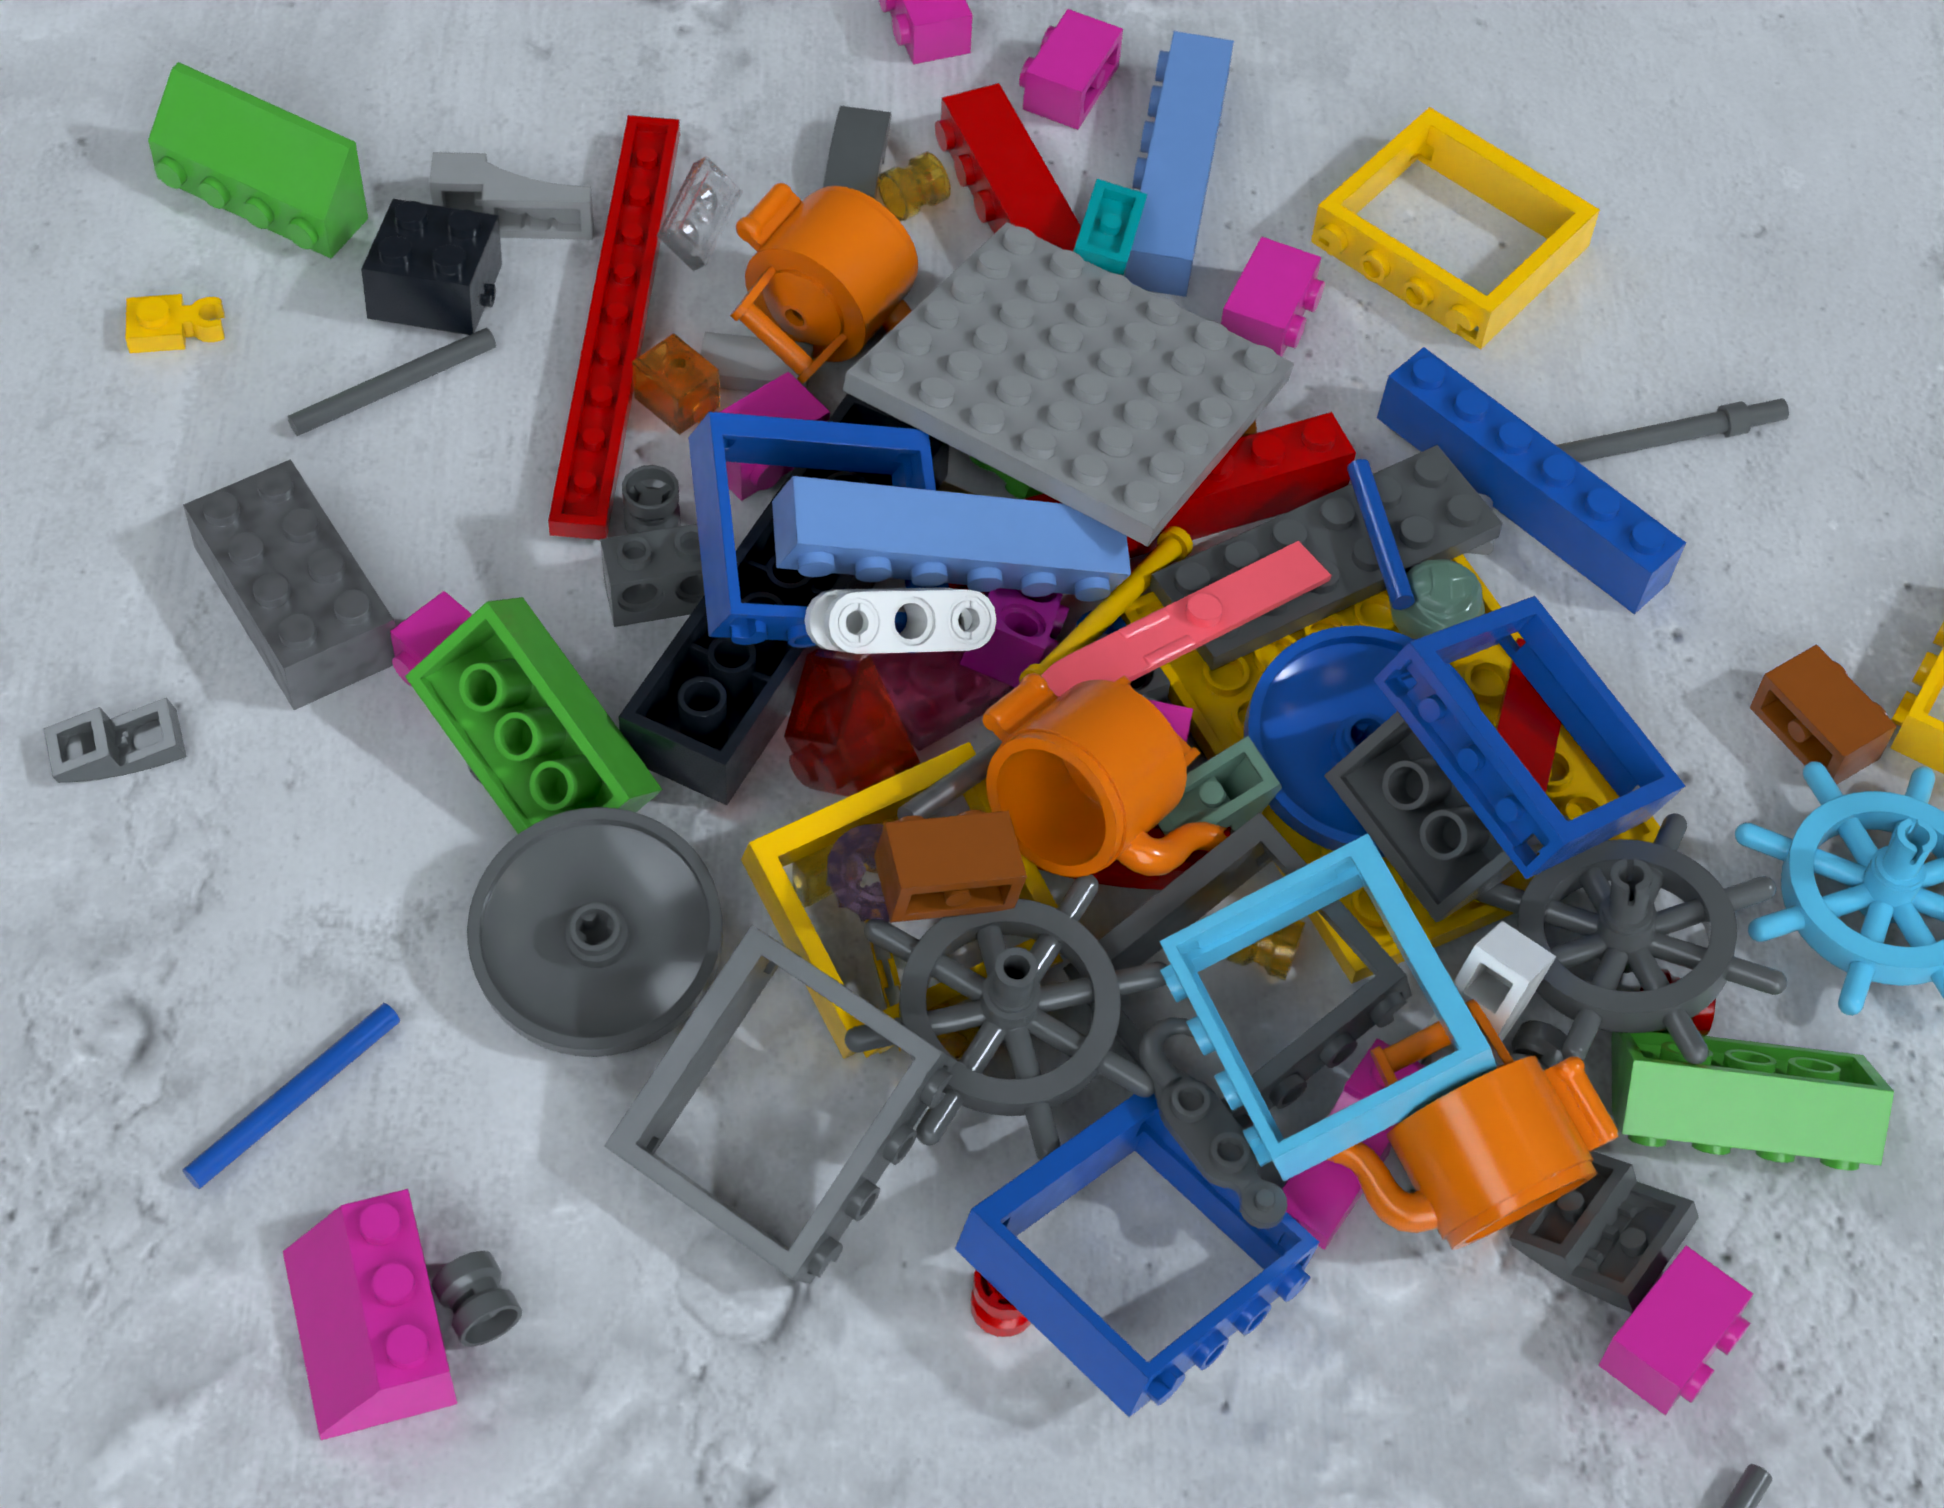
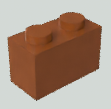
[1750,644,1897,784]
[874,810,1027,923]

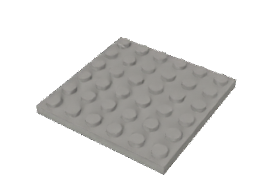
[842,222,1295,547]

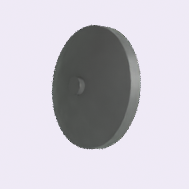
[467,807,724,1057]

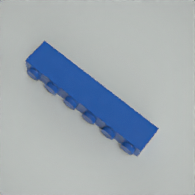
[1377,347,1686,615]

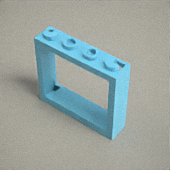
[1159,833,1497,1181]

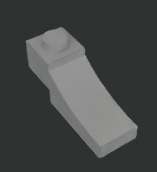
[429,152,594,240]

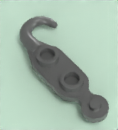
[1139,1017,1287,1229]

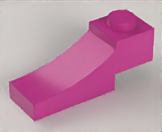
[1282,1038,1426,1250]

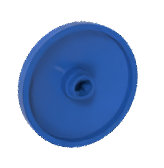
[1244,625,1480,857]

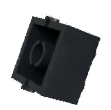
[361,199,502,335]

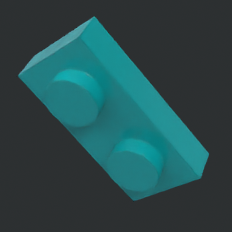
[1073,179,1148,276]

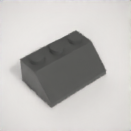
[1324,711,1543,923]

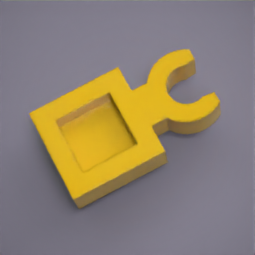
[125,294,225,353]

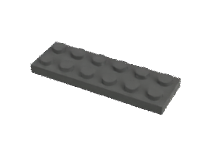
[1150,445,1503,671]

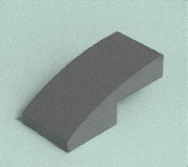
[823,106,892,200]
[43,697,187,783]

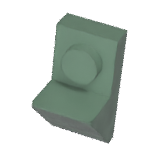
[1157,736,1282,836]

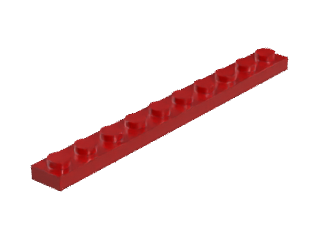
[548,115,680,540]

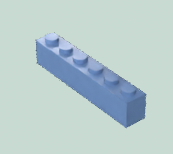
[1125,31,1234,297]
[772,476,1131,602]

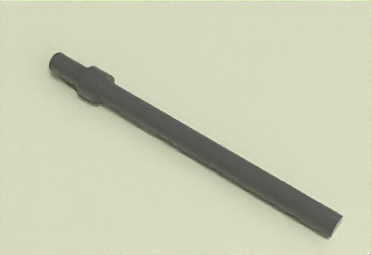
[1556,398,1789,462]

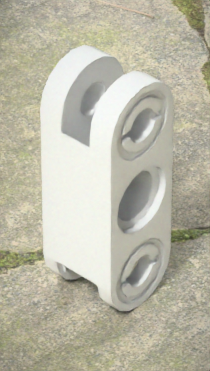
[804,588,997,654]

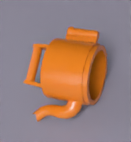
[730,183,918,384]
[983,673,1227,877]
[1327,999,1618,1250]

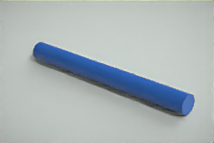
[182,1003,400,1189]

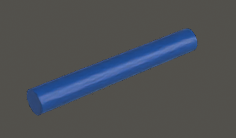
[1347,459,1415,610]

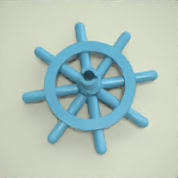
[1735,761,1944,1016]

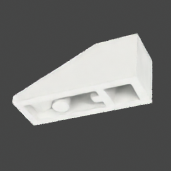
[1418,921,1556,1066]

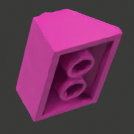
[283,1189,457,1440]

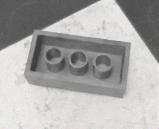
[183,459,395,710]

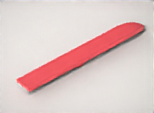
[1042,541,1332,697]

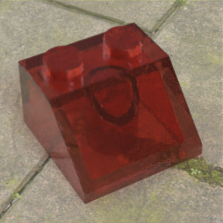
[784,649,921,797]

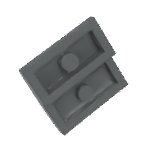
[1509,1151,1699,1313]

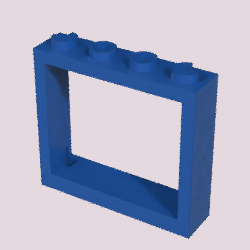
[688,412,949,653]
[1373,596,1686,879]
[955,1093,1320,1417]

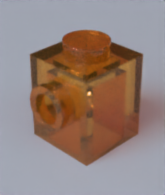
[632,333,720,435]

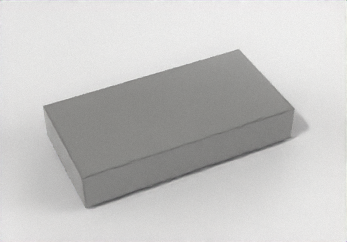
[697,332,813,392]

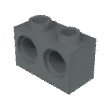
[600,524,705,627]

